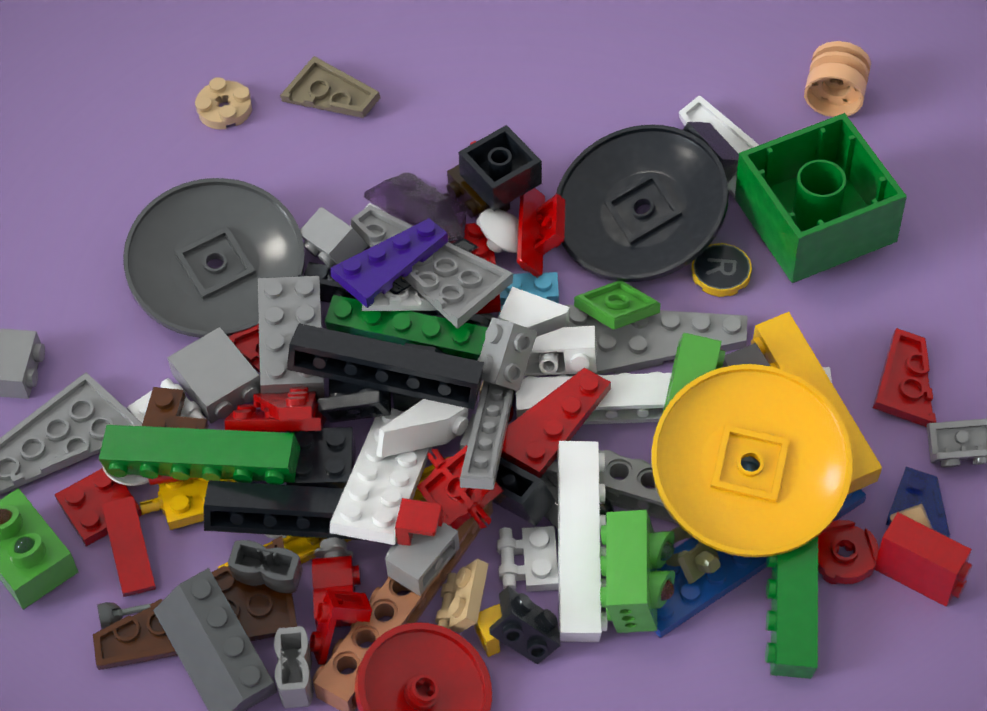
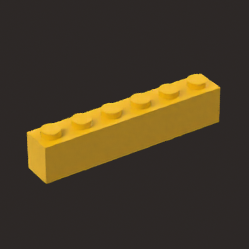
[751,312,882,495]

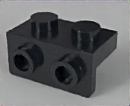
[489,586,561,664]

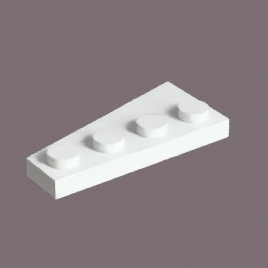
[679,95,759,201]

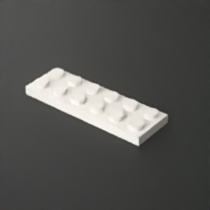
[330,408,432,545]

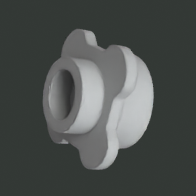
[314,538,353,558]

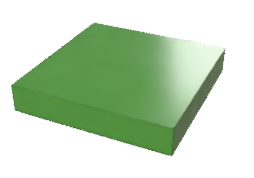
[574,281,661,330]

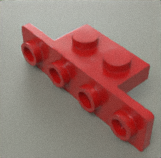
[517,188,565,278]

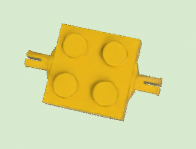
[139,478,237,530]

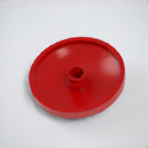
[355,622,492,711]

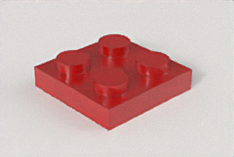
[54,468,143,547]

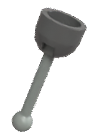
[97,602,152,629]

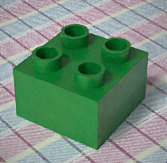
[734,113,907,283]

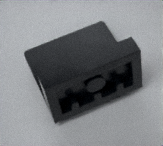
[318,379,391,423]

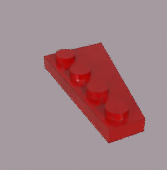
[501,368,611,478]

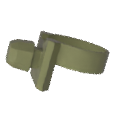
[666,527,721,584]

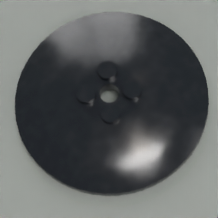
[556,124,729,282]

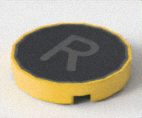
[691,243,752,297]

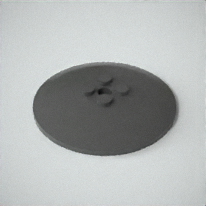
[123,178,305,338]

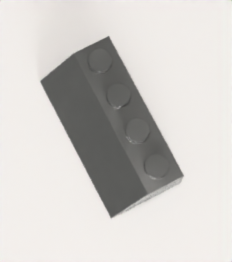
[153,568,277,711]

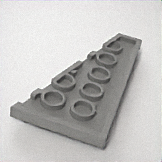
[351,205,513,329]
[558,305,747,376]
[0,372,142,495]

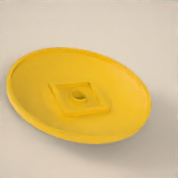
[651,364,853,557]

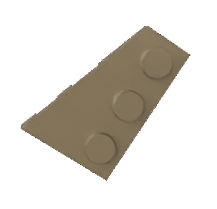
[280,56,381,118]

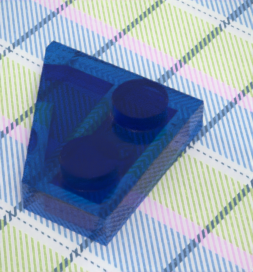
[886,467,950,537]

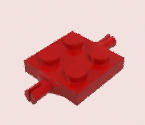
[416,445,503,530]

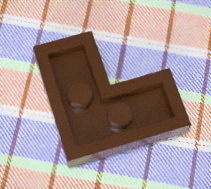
[142,387,209,429]

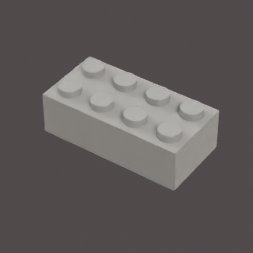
[258,276,325,401]

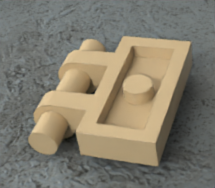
[435,559,489,633]

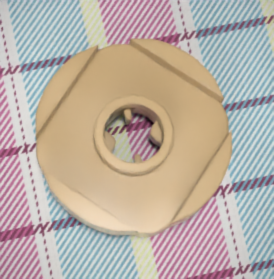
[195,77,252,130]

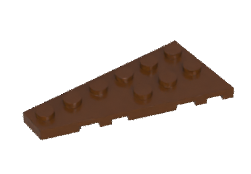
[93,536,298,670]

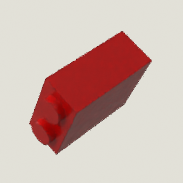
[874,512,973,607]

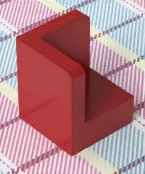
[395,498,444,546]

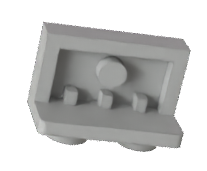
[477,317,537,391]
[926,419,987,467]

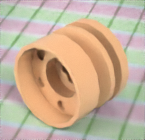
[804,41,871,117]

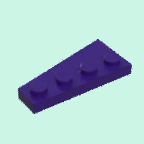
[331,218,448,308]

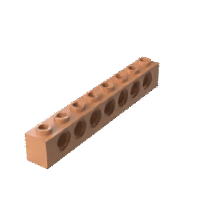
[313,501,493,711]

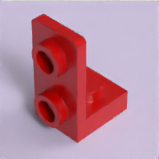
[309,590,373,665]

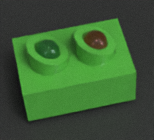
[0,488,78,610]
[600,510,675,633]

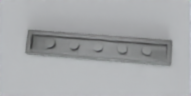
[460,381,515,490]

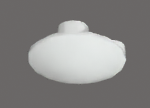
[476,209,519,253]

